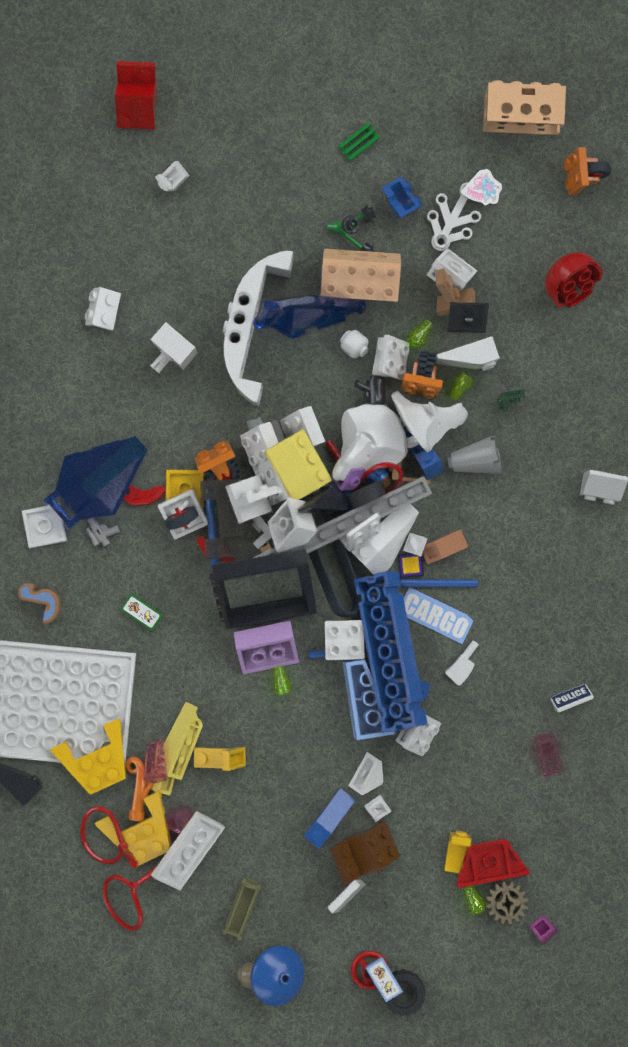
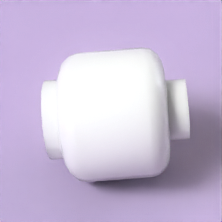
[340,330,369,358]

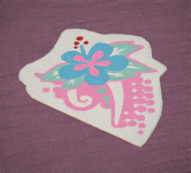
[461,169,502,205]

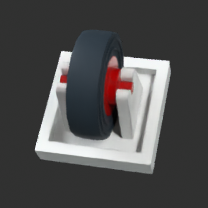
[158,489,208,540]

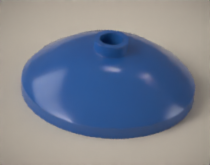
[251,945,304,1006]

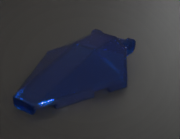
[253,295,366,339]
[44,436,147,530]

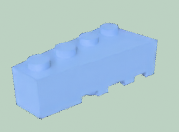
[342,659,395,740]

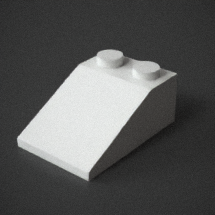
[435,336,499,371]

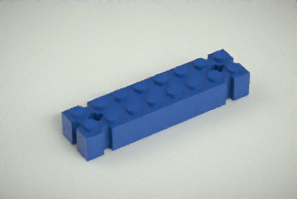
[354,571,428,733]

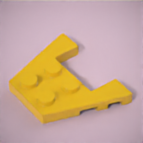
[50,718,126,795]
[95,790,172,866]

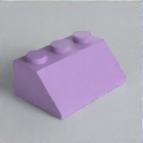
[234,621,299,674]

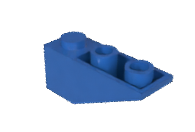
[403,426,443,480]

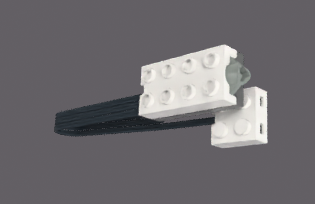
[240,406,362,617]

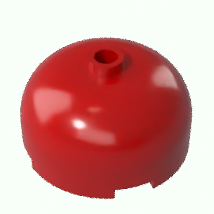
[545,252,603,308]

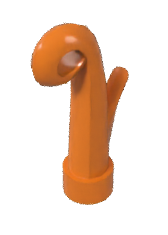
[125,757,153,821]

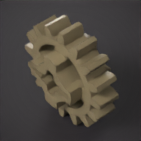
[485,880,528,924]

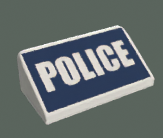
[551,684,594,712]

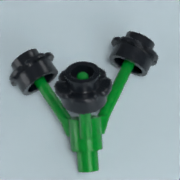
[327,205,376,252]

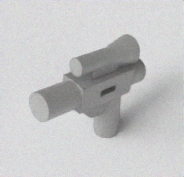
[85,513,120,547]

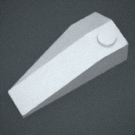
[351,504,419,574]

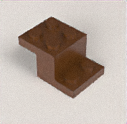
[330,821,400,885]

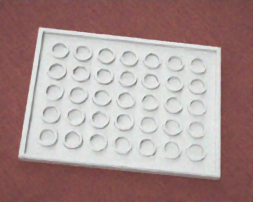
[0,640,136,764]

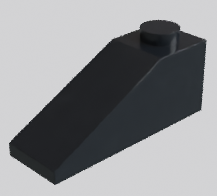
[297,485,348,516]
[0,763,43,806]

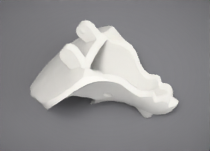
[391,390,468,452]
[332,404,408,481]

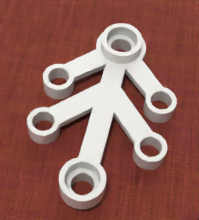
[427,182,481,251]

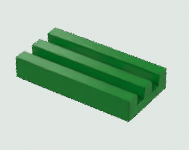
[339,122,380,162]

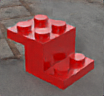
[115,61,157,130]

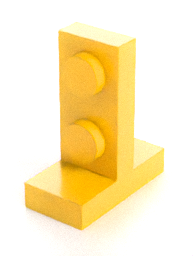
[194,747,246,771]

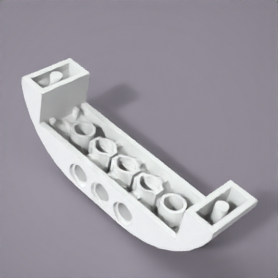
[223,251,294,406]

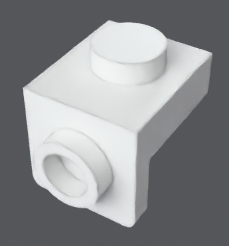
[155,161,190,192]

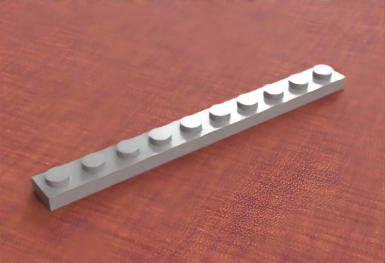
[253,476,432,577]

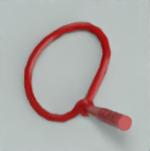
[325,440,403,494]
[80,806,138,868]
[102,865,158,931]

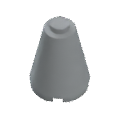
[448,436,501,474]

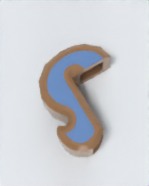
[18,583,61,624]

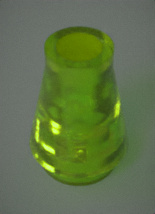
[407,319,433,348]
[448,372,474,401]
[272,666,292,695]
[463,885,486,916]

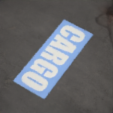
[404,587,473,644]

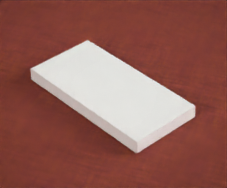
[151,811,225,890]

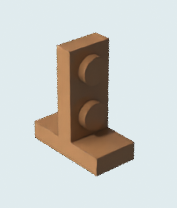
[436,268,475,316]

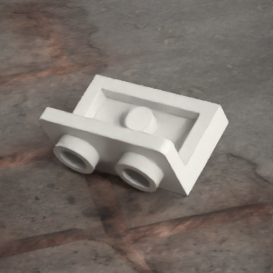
[85,287,121,331]

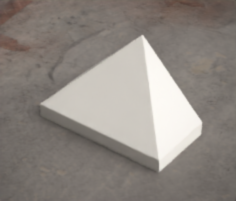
[348,752,383,795]

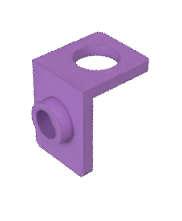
[330,468,365,491]

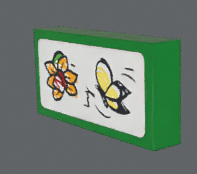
[120,594,163,631]

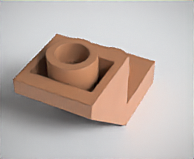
[423,529,468,564]

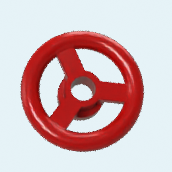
[351,951,389,990]

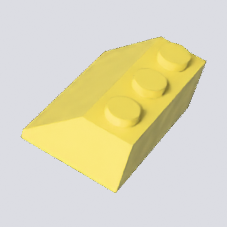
[264,429,332,500]

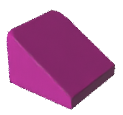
[529,914,558,944]

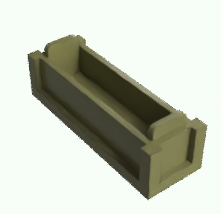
[222,876,262,941]

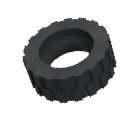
[383,969,426,1016]

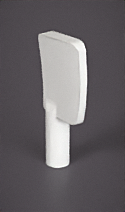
[445,640,479,685]

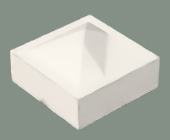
[403,533,427,556]
[364,795,391,822]

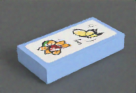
[365,957,403,1002]

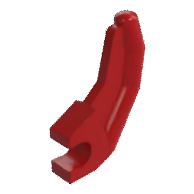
[118,485,166,506]

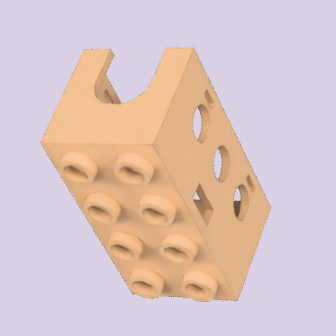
[483,80,566,135]
[321,249,401,302]

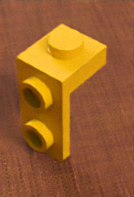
[444,831,471,873]

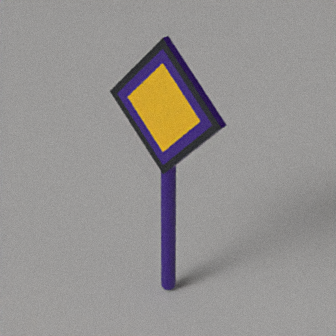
[397,553,424,581]

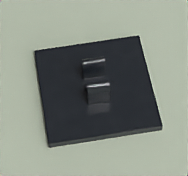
[447,302,489,333]

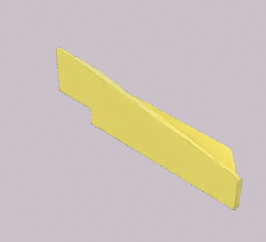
[145,702,203,796]

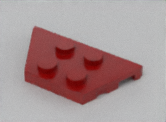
[456,838,530,888]

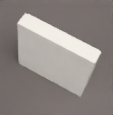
[22,503,67,548]
[328,880,366,913]

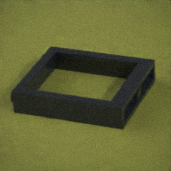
[209,549,317,629]

